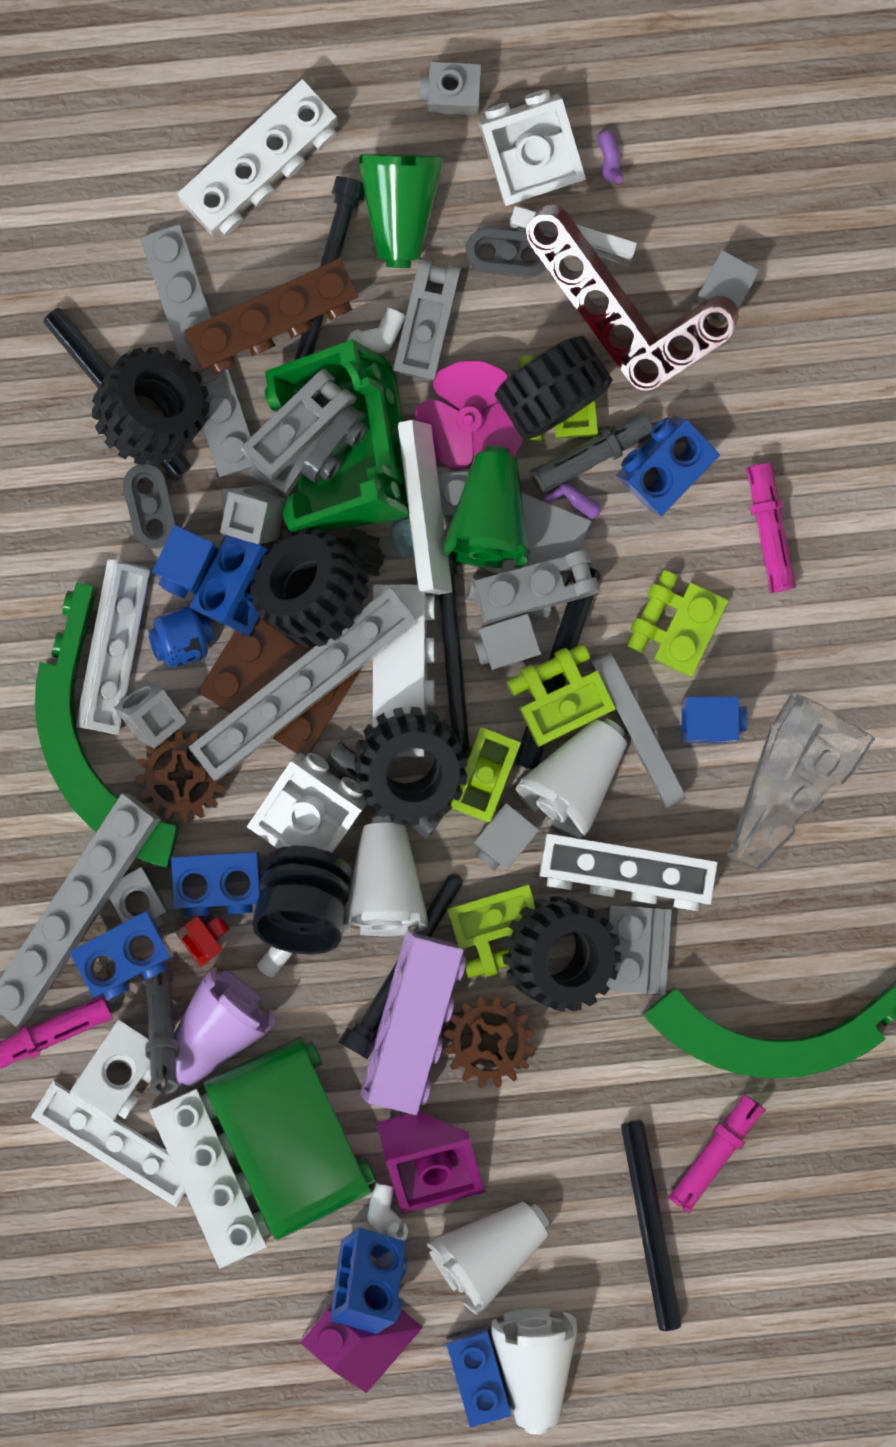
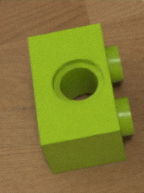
[450,727,521,823]

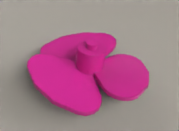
[415,361,525,470]

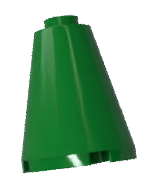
[359,154,444,268]
[443,446,529,568]

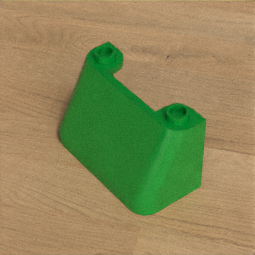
[265,339,409,534]
[204,1036,376,1241]

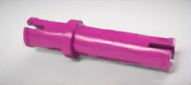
[746,463,797,593]
[0,994,114,1069]
[668,1093,766,1213]

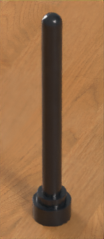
[294,176,365,360]
[439,552,469,753]
[338,874,463,1059]

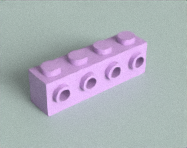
[360,931,466,1115]

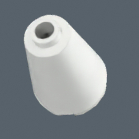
[516,718,627,839]
[344,816,428,936]
[427,1202,549,1314]
[491,1308,578,1434]

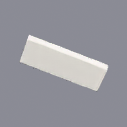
[510,206,637,266]

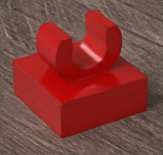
[175,916,230,968]

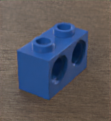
[615,415,720,516]
[152,525,218,599]
[189,535,270,637]
[681,697,747,743]
[171,852,261,917]
[69,910,174,1001]
[330,1227,407,1334]
[446,1325,512,1428]

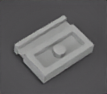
[606,905,672,995]

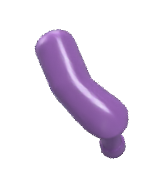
[597,130,623,184]
[543,482,601,519]

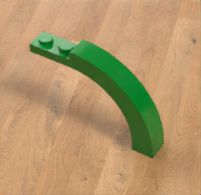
[35,582,180,868]
[642,981,896,1078]

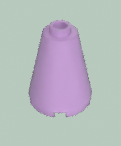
[174,967,276,1086]

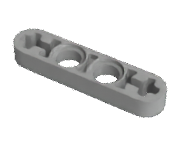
[590,652,686,808]

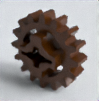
[135,730,229,822]
[443,995,535,1088]

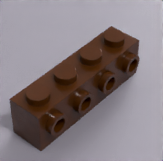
[183,258,359,374]

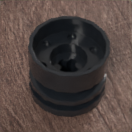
[252,845,352,955]

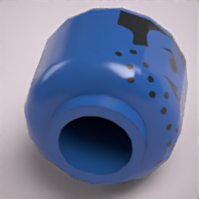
[148,607,214,668]

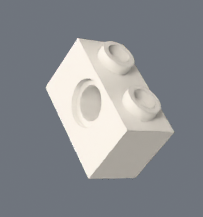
[70,1020,151,1123]

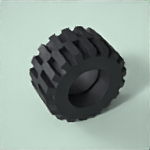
[494,336,613,439]
[91,347,210,466]
[250,528,369,648]
[354,707,468,826]
[502,896,621,1012]

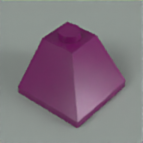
[377,1111,485,1214]
[300,1296,422,1393]

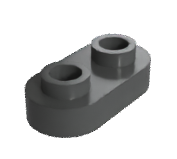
[466,228,547,278]
[301,405,368,484]
[123,464,177,549]

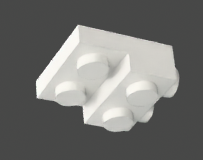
[477,90,586,206]
[247,752,368,853]

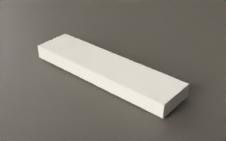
[398,420,452,595]
[75,559,151,735]
[31,1080,185,1207]

